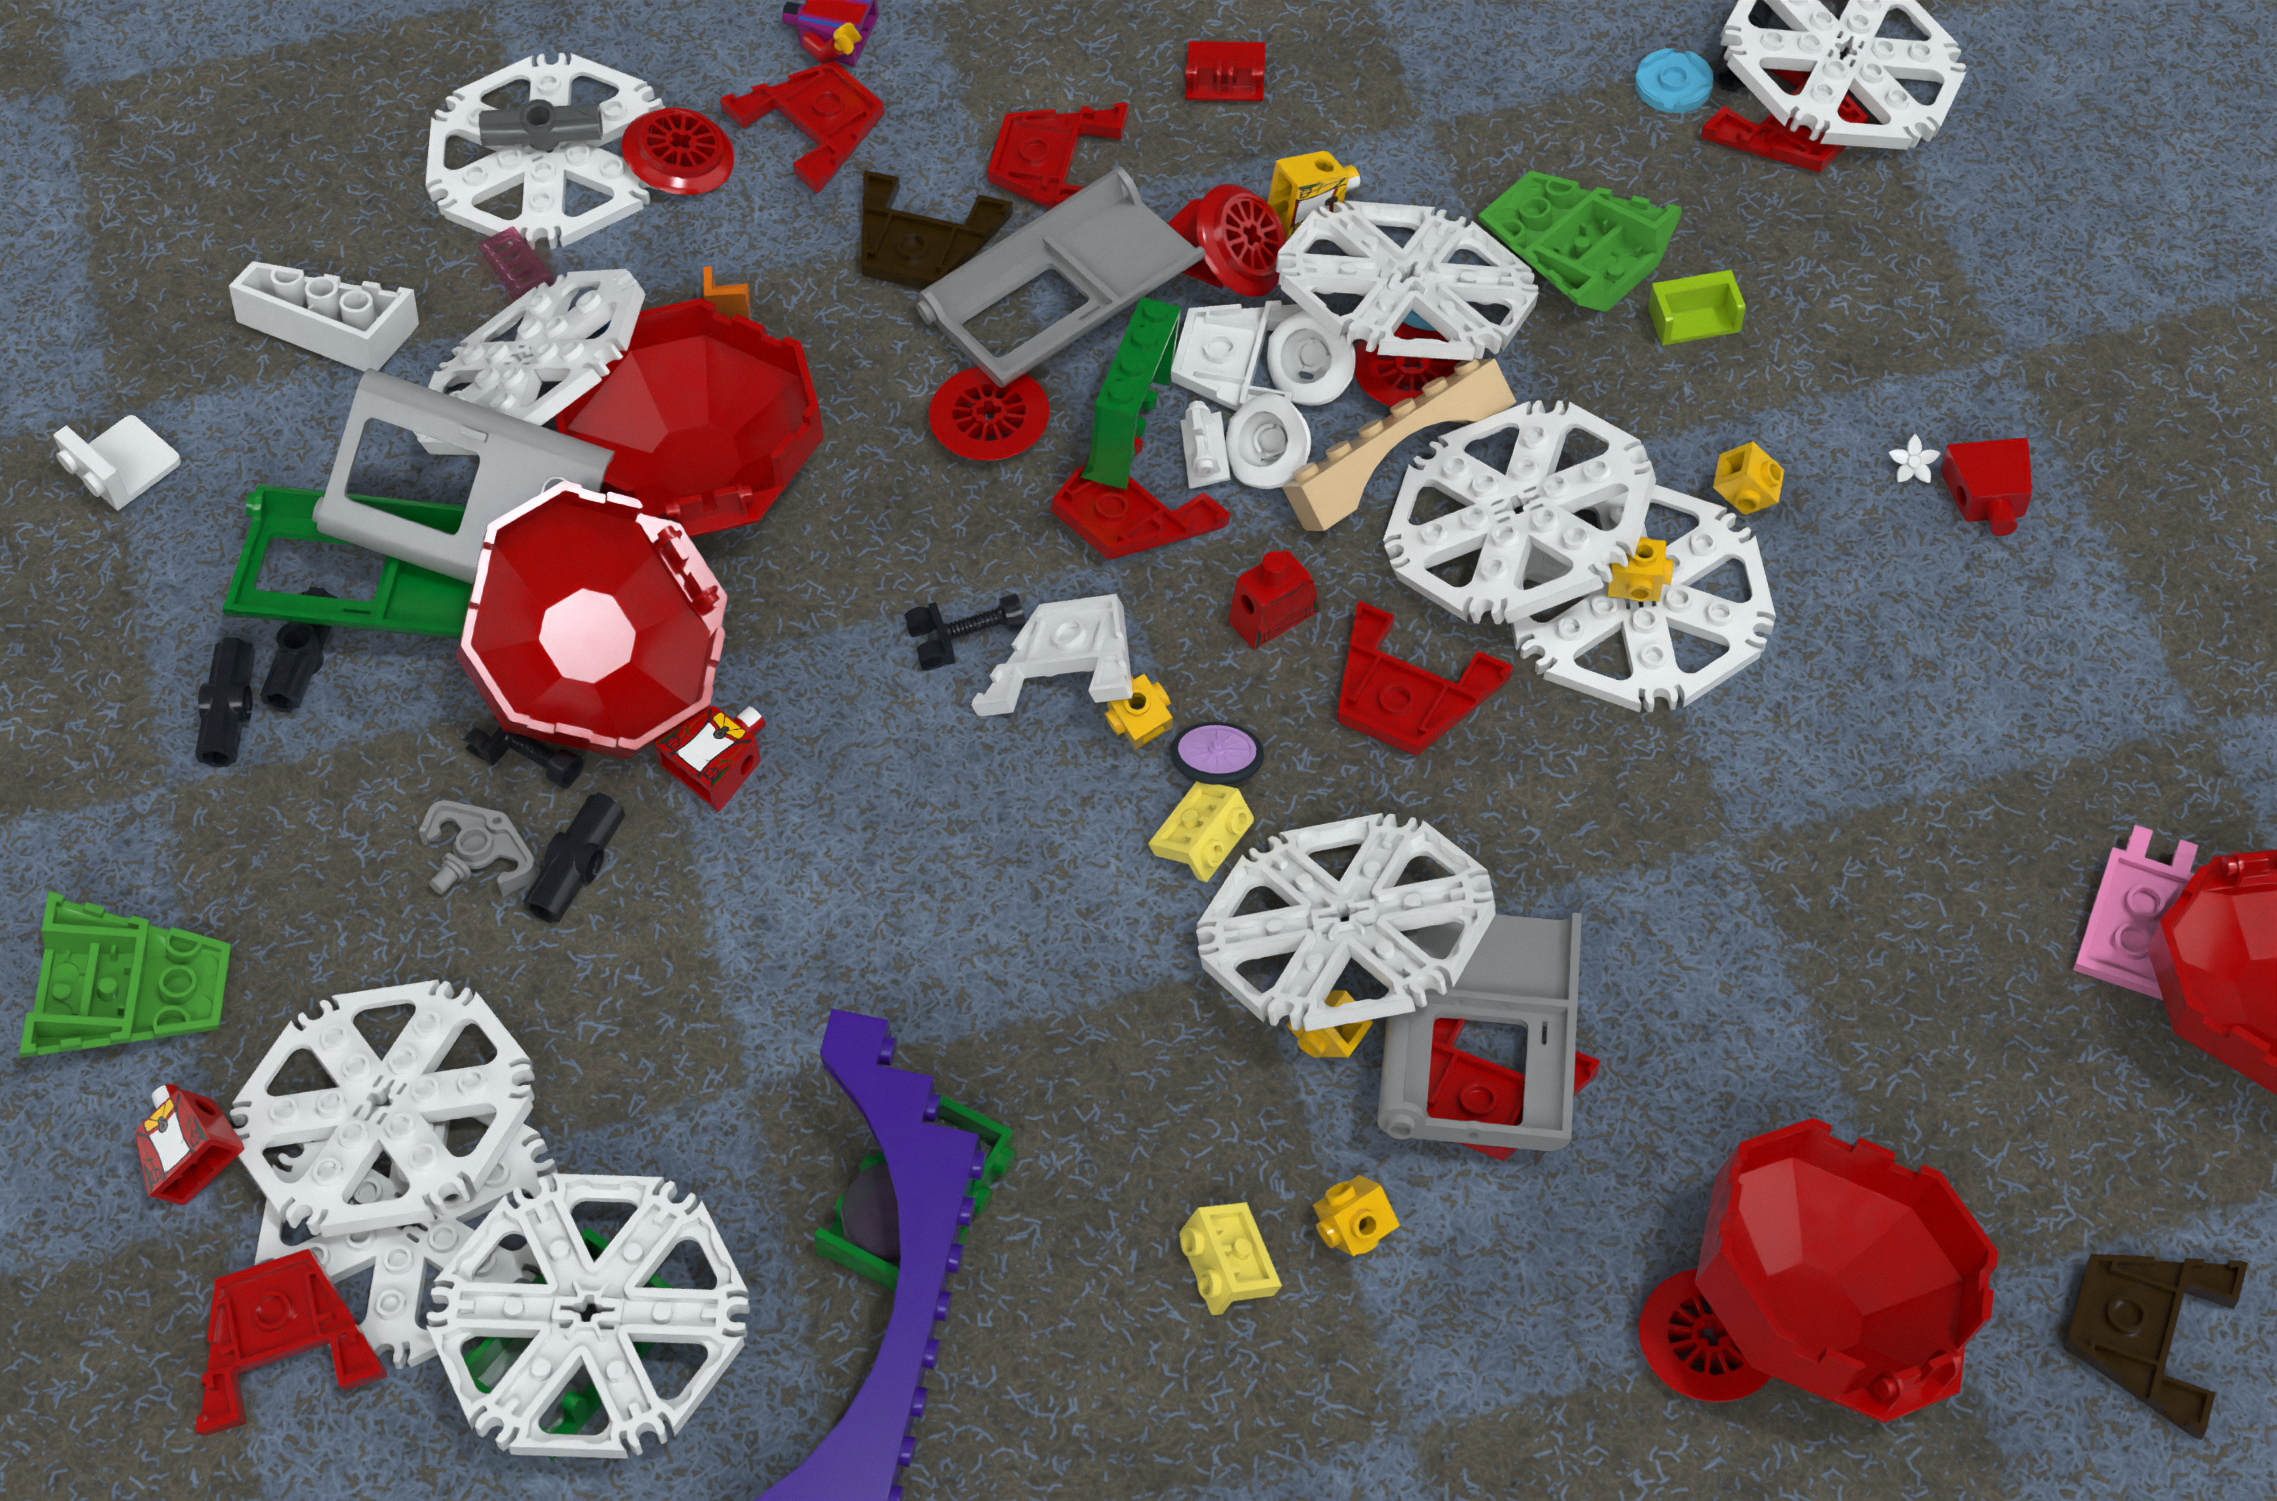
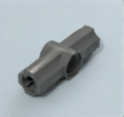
[479,99,603,151]

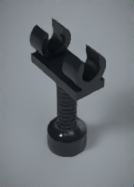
[904,593,1026,671]
[462,716,583,789]

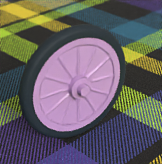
[1170,722,1264,785]

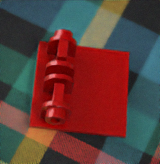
[1185,41,1266,101]

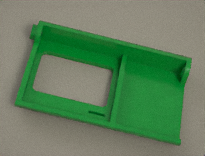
[223,484,472,639]

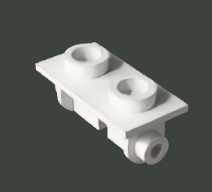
[1180,401,1231,489]

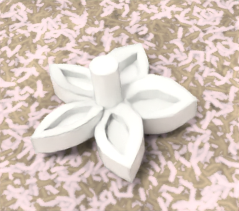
[1888,434,1940,483]

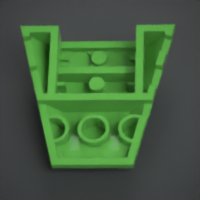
[1478,170,1682,312]
[19,891,231,1058]

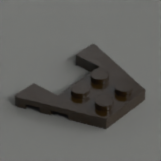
[861,170,1013,289]
[2063,1254,2248,1440]

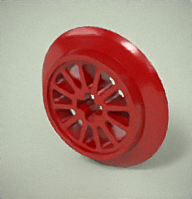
[621,107,734,195]
[1196,184,1286,297]
[1354,322,1462,407]
[929,367,1050,461]
[1639,1268,1772,1402]

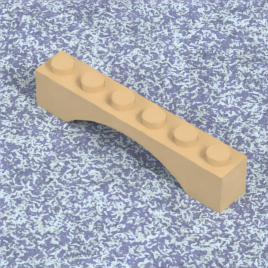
[1282,357,1516,531]

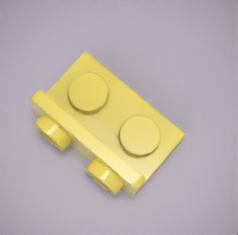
[1148,781,1254,882]
[1179,1202,1282,1315]

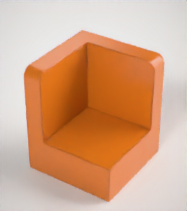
[704,266,750,319]

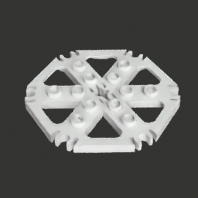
[1720,0,1966,150]
[425,53,665,250]
[1275,201,1539,361]
[413,269,645,455]
[1383,400,1656,624]
[1510,484,1776,712]
[1196,813,1496,1032]
[230,980,535,1237]
[254,1099,559,1369]
[426,1173,750,1459]

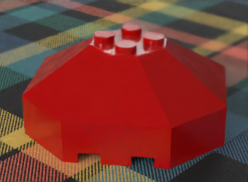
[554,298,824,538]
[456,481,728,760]
[2147,849,2277,1095]
[1695,1118,1998,1424]

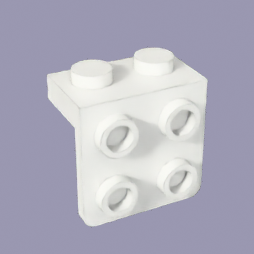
[53,415,181,511]

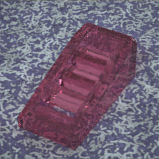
[478,226,554,302]

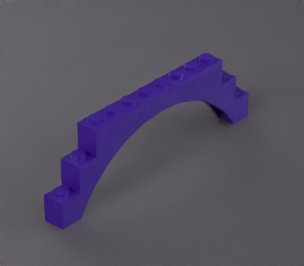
[753,1008,987,1501]

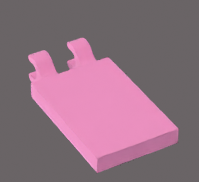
[2073,825,2198,1000]

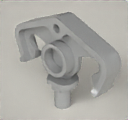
[419,800,536,897]

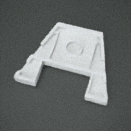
[1171,300,1303,411]
[971,594,1133,716]

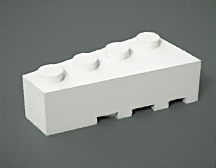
[229,261,419,372]

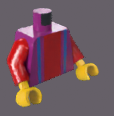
[782,0,879,67]

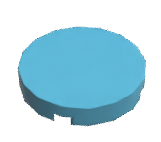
[1635,48,1713,113]

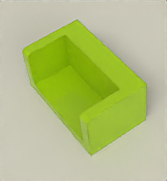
[1648,270,1745,346]

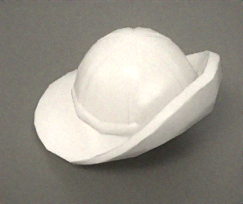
[1267,309,1356,406]
[1226,392,1311,489]

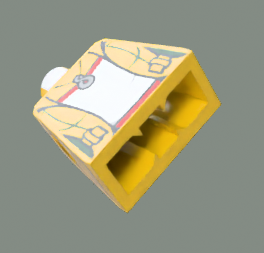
[1267,151,1360,242]

